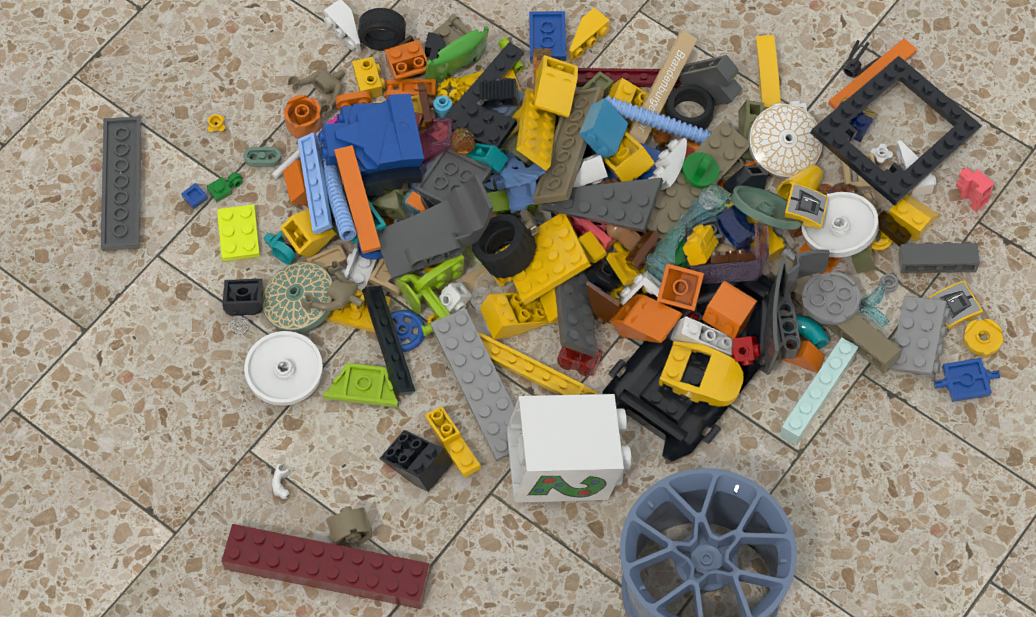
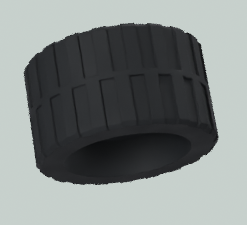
[472,214,537,278]

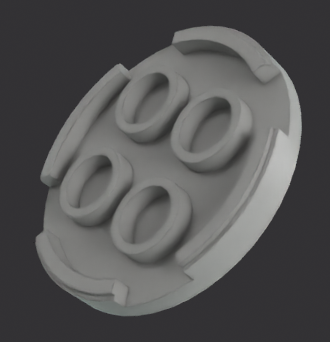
[802,271,861,325]

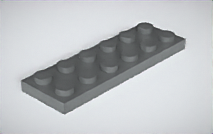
[555,268,597,357]

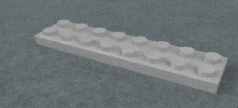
[431,308,514,461]

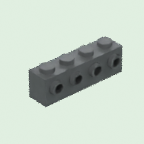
[898,242,980,273]

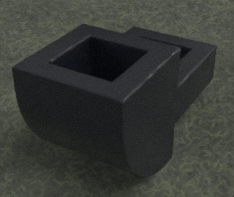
[425,32,446,61]

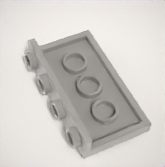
[890,296,951,379]

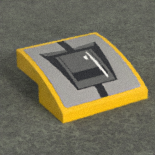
[784,183,828,229]
[929,280,984,330]

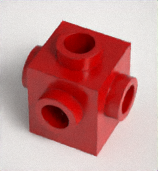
[731,336,761,365]

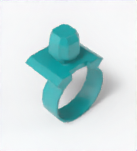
[263,230,296,265]

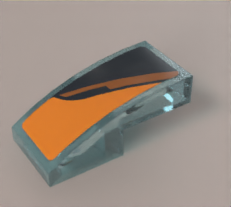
[401,189,436,215]

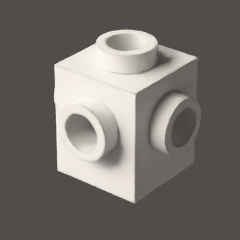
[438,283,472,313]

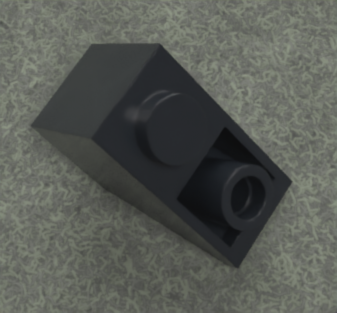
[722,165,768,196]

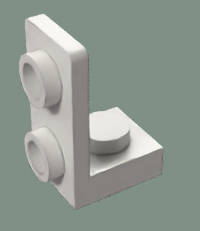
[620,270,661,305]

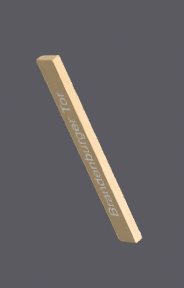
[628,29,697,144]

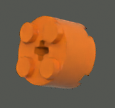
[284,95,322,139]

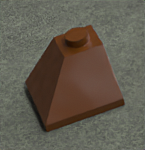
[586,281,622,325]

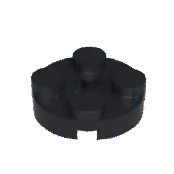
[587,258,622,292]

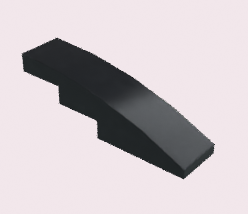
[343,166,422,196]

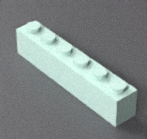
[780,337,858,446]

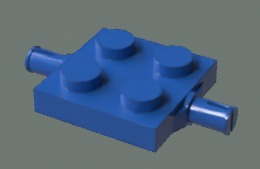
[933,358,1000,402]

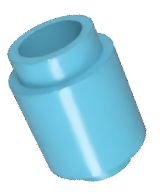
[433,96,452,121]

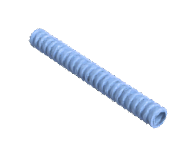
[605,95,713,145]
[317,135,357,241]

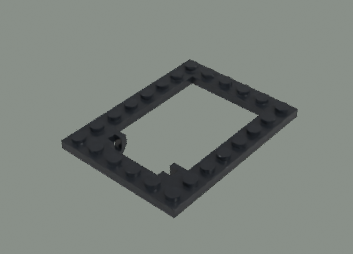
[810,56,982,206]

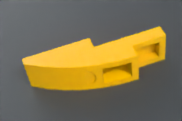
[425,406,481,478]

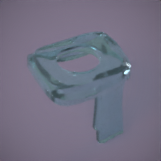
[859,284,890,327]

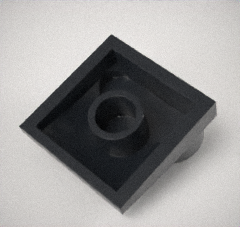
[222,278,263,316]

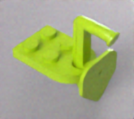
[396,254,464,337]

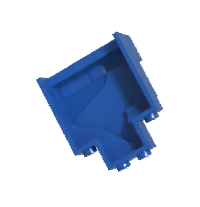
[318,94,424,176]

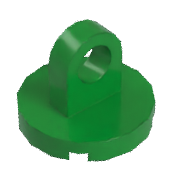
[681,152,720,189]

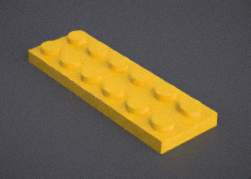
[516,88,556,171]

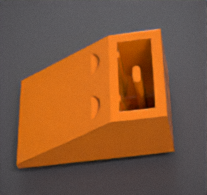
[610,294,682,343]

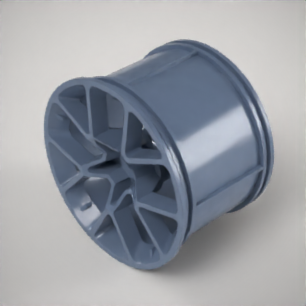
[620,468,797,617]

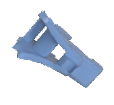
[494,152,546,213]

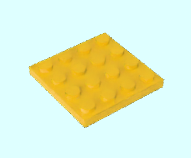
[500,214,591,305]

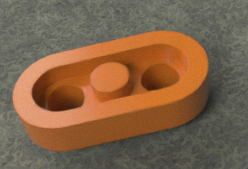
[335,91,372,110]

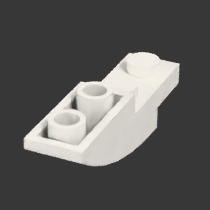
[648,137,687,190]

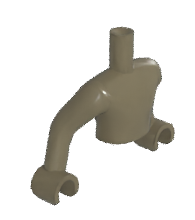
[287,69,345,118]
[301,261,364,311]

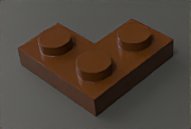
[705,250,755,264]

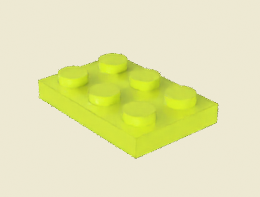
[217,204,260,262]

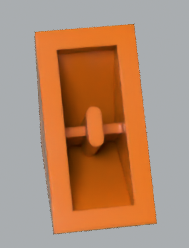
[782,341,825,373]

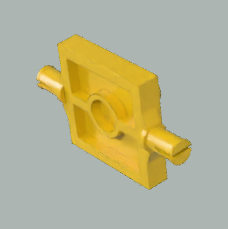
[606,242,657,293]

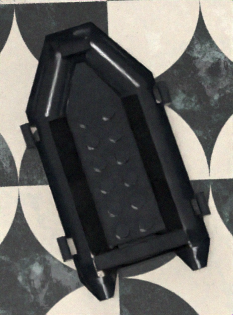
[602,265,778,463]

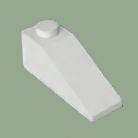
[895,140,936,197]

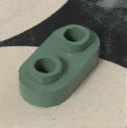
[244,147,281,167]

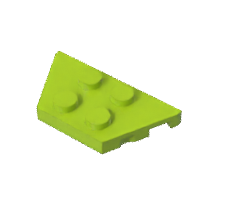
[323,363,398,408]

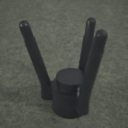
[843,40,880,78]

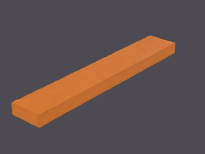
[828,38,917,110]
[334,145,381,254]

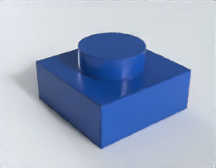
[181,183,208,209]

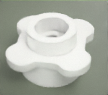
[871,144,893,163]

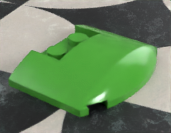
[425,26,489,83]

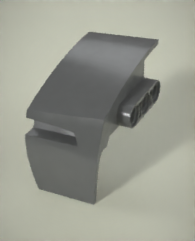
[377,174,493,279]
[764,250,830,375]

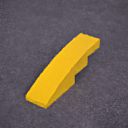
[755,35,781,109]

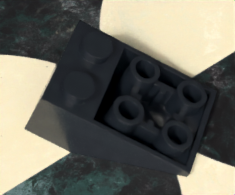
[379,430,453,492]

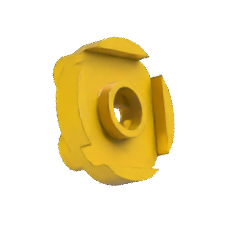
[963,319,1003,358]

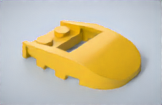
[659,341,743,407]

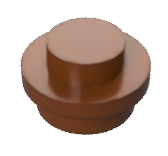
[653,129,672,144]

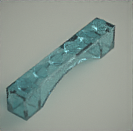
[644,182,731,282]

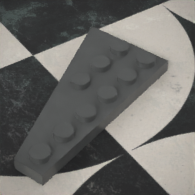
[540,177,664,233]

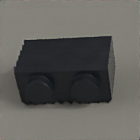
[479,78,518,108]

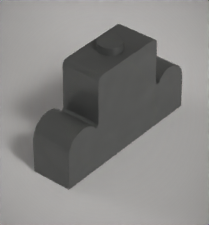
[678,55,742,106]

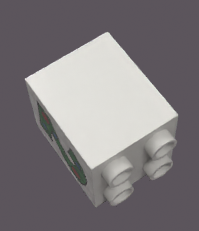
[507,394,631,503]

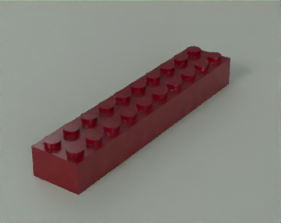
[221,524,430,609]

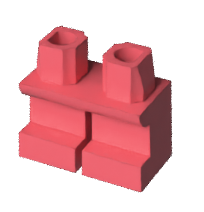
[956,167,994,212]

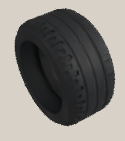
[358,8,406,51]
[665,84,714,130]

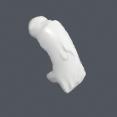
[272,463,290,499]

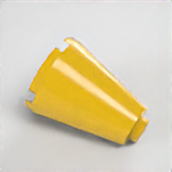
[776,164,824,200]

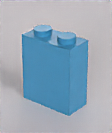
[579,98,628,159]

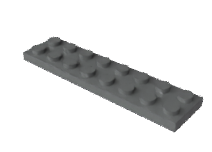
[101,116,141,251]

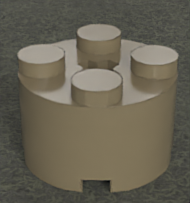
[326,506,373,547]

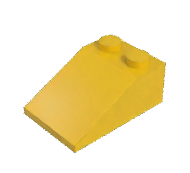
[595,130,655,182]

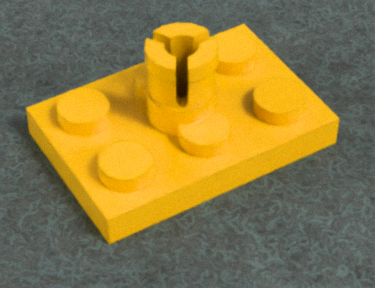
[325,290,391,332]

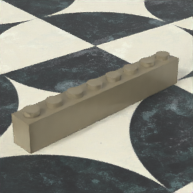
[769,257,901,374]

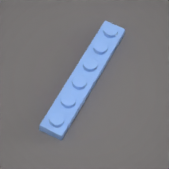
[297,132,333,235]

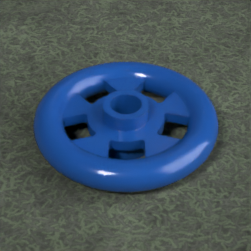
[390,310,425,352]

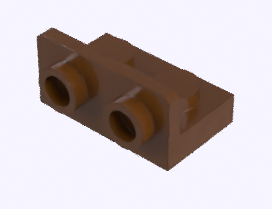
[625,229,662,271]

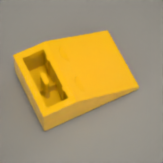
[534,55,578,118]
[608,78,666,135]
[479,292,550,339]

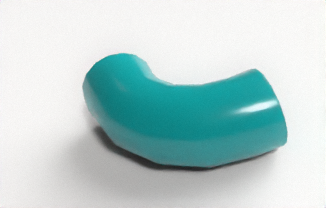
[784,315,830,349]

